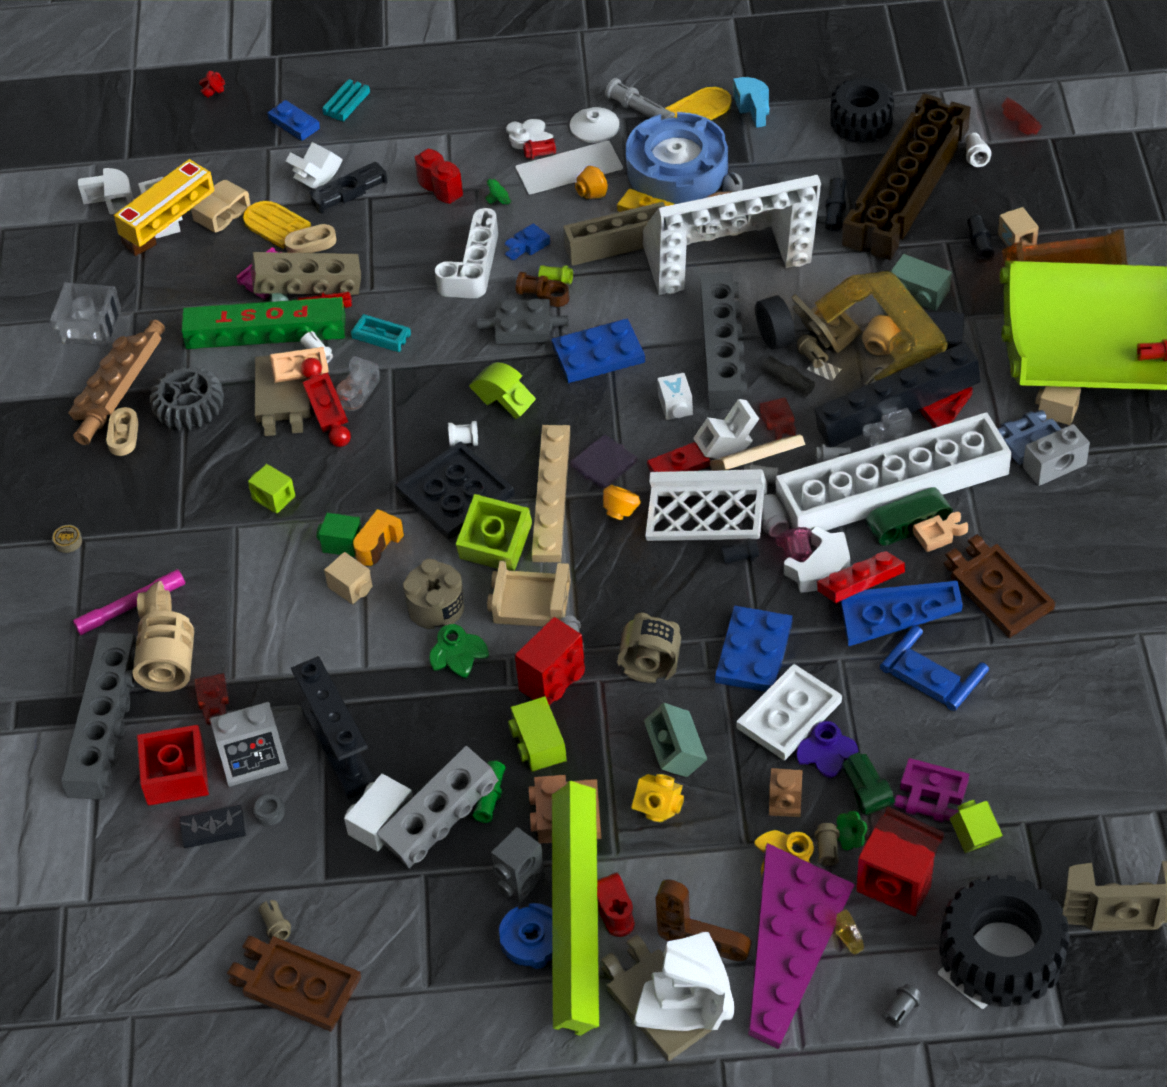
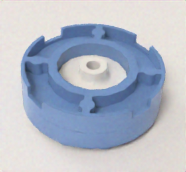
[626,112,728,204]

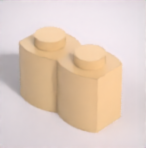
[191,180,251,233]

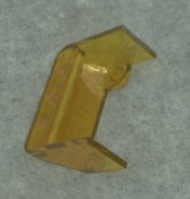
[815,271,947,381]

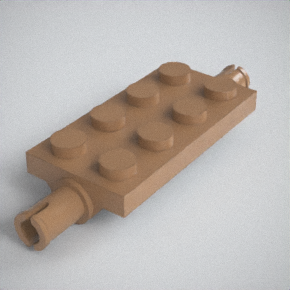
[68,320,165,445]

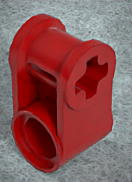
[597,872,635,937]

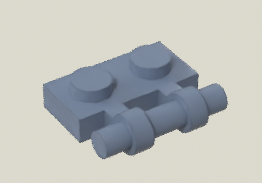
[998,410,1061,465]

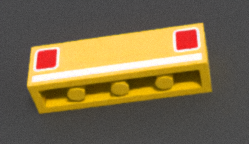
[114,159,214,248]

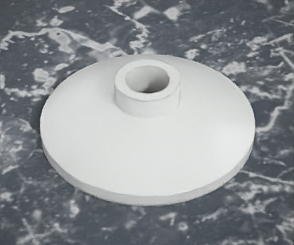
[570,107,619,143]

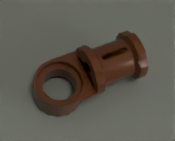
[515,272,570,307]

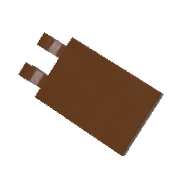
[944,534,1056,638]
[227,936,361,1032]

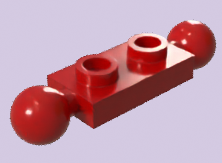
[300,357,351,447]

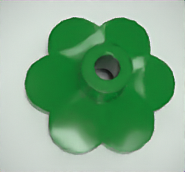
[485,179,511,205]
[836,811,867,850]

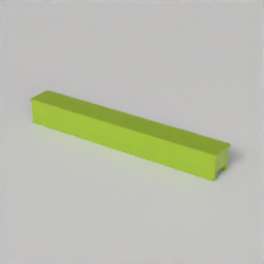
[552,781,599,1036]

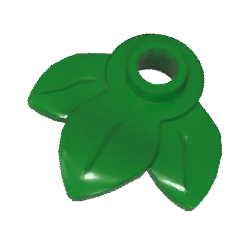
[429,624,489,678]

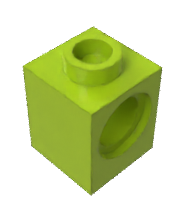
[248,464,296,514]

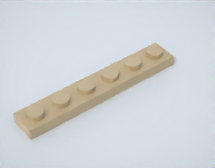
[532,425,570,562]

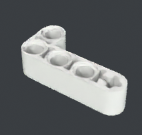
[435,208,498,298]

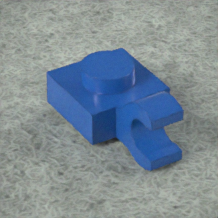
[505,223,551,260]

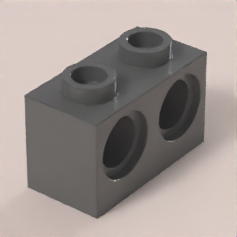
[491,827,545,904]

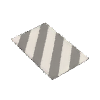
[806,359,842,381]

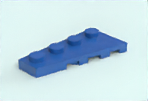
[840,581,963,647]

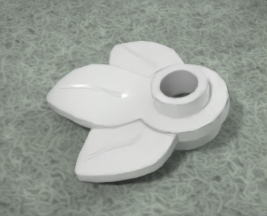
[506,119,553,149]

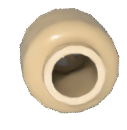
[862,315,902,356]

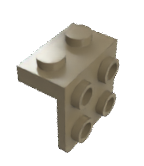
[791,294,863,353]

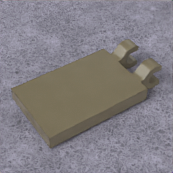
[255,355,311,436]
[601,935,712,1062]

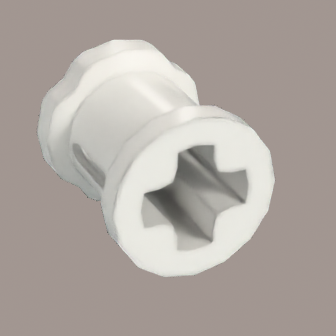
[448,421,478,447]

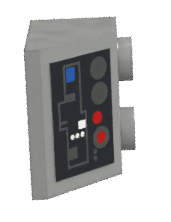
[210,702,288,787]

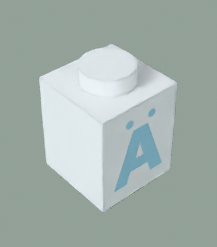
[657,373,693,420]

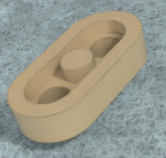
[285,224,337,253]
[106,407,139,456]

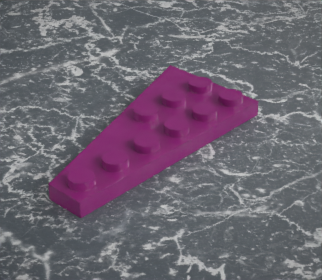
[748,843,855,1049]

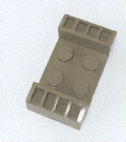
[1062,861,1167,931]

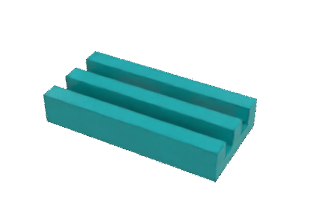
[322,79,370,122]
[351,314,411,352]

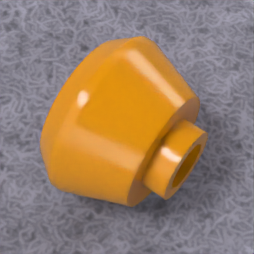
[575,165,608,199]
[603,485,640,520]

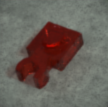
[759,397,796,440]
[194,673,229,725]

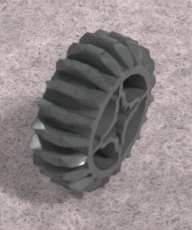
[150,365,224,431]

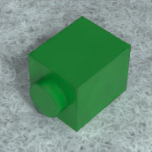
[316,513,362,557]

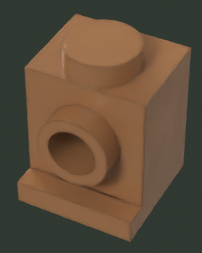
[769,768,803,817]

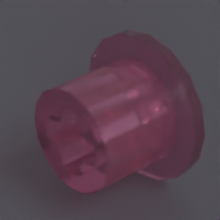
[775,527,812,562]

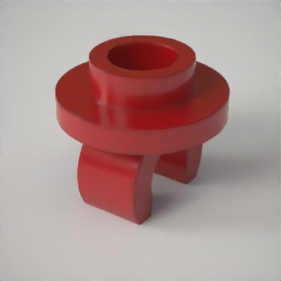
[199,70,225,98]

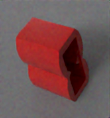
[414,148,463,204]

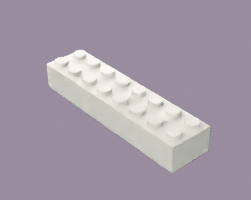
[776,412,1011,539]

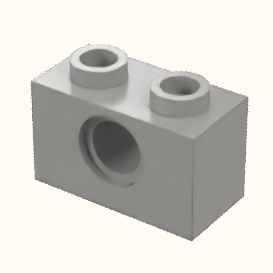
[1023,424,1090,486]

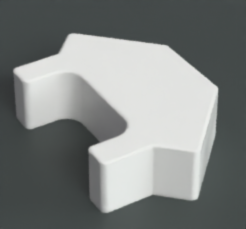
[784,526,850,593]

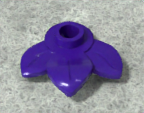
[797,721,859,778]

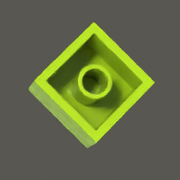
[456,494,532,571]

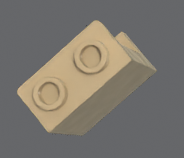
[487,561,571,627]

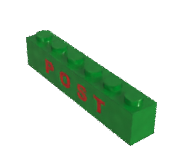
[182,297,346,349]

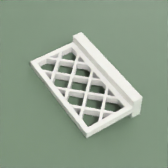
[645,469,768,541]

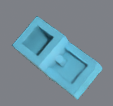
[733,77,769,128]

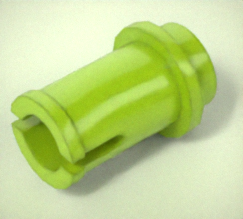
[538,265,573,284]

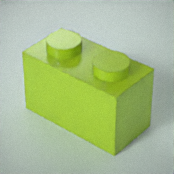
[508,696,567,772]

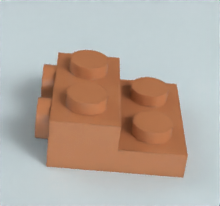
[529,775,601,843]

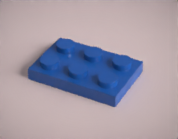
[551,318,645,383]
[715,606,792,692]

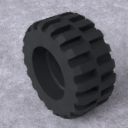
[939,875,1070,1007]

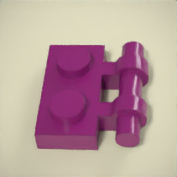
[894,758,970,823]

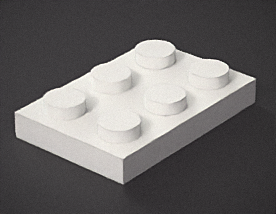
[737,664,842,761]

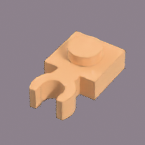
[913,512,968,552]

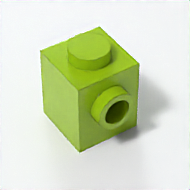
[950,800,1003,854]

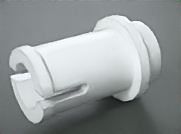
[300,331,333,363]

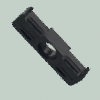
[309,162,387,214]

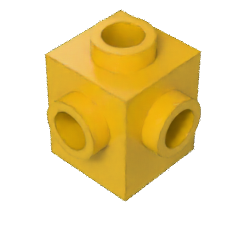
[631,774,684,822]

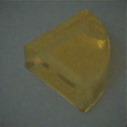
[836,909,864,955]

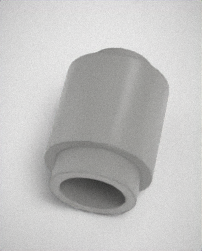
[753,494,790,537]

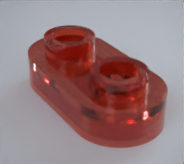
[1001,97,1043,136]

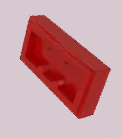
[647,442,710,472]

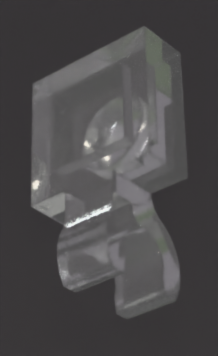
[863,408,912,447]

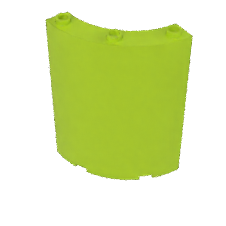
[1000,261,1167,390]

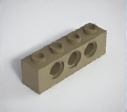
[251,252,361,295]

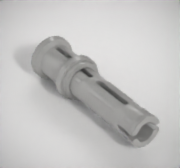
[605,78,675,120]

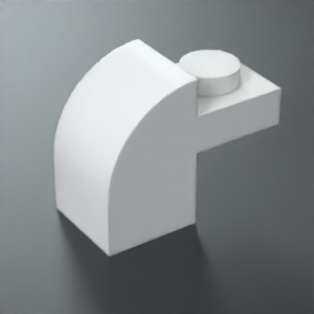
[286,142,343,189]
[78,168,134,214]
[693,399,759,459]

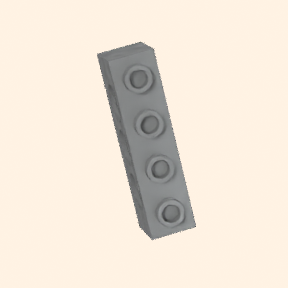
[376,746,499,868]

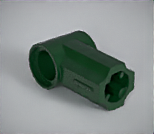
[842,752,895,816]

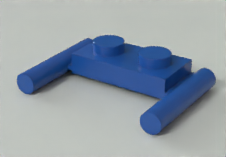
[880,625,989,711]

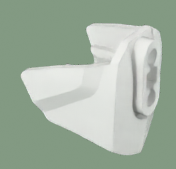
[634,932,734,1031]

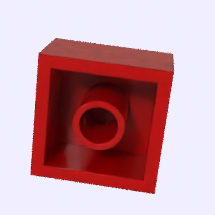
[515,617,585,705]
[137,725,209,806]
[856,828,935,917]

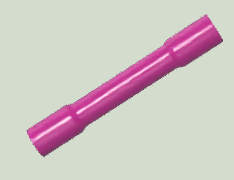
[72,569,185,636]

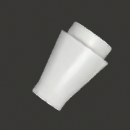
[965,133,991,167]

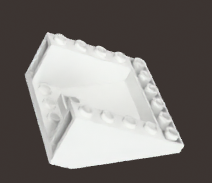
[643,175,821,295]

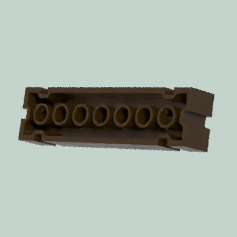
[842,93,971,260]

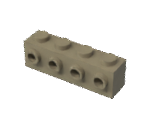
[563,202,665,266]

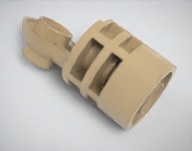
[133,581,195,692]

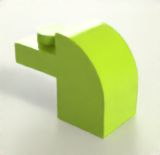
[469,362,536,419]

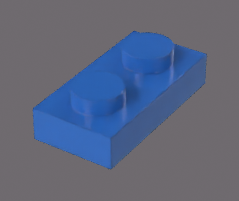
[267,100,320,141]

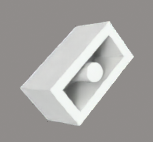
[344,773,413,852]

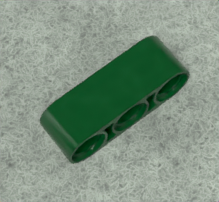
[865,487,953,546]

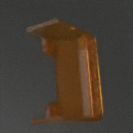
[1002,229,1128,265]

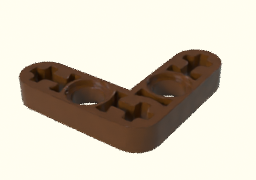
[655,879,752,961]

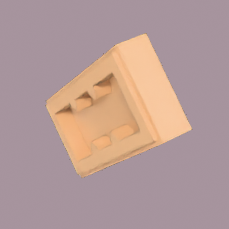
[269,347,329,383]

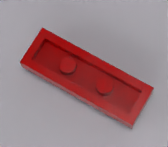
[817,551,905,603]

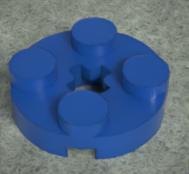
[499,903,552,969]

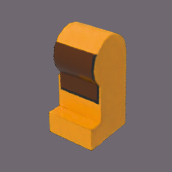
[353,509,404,566]

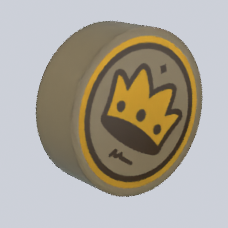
[52,525,82,553]

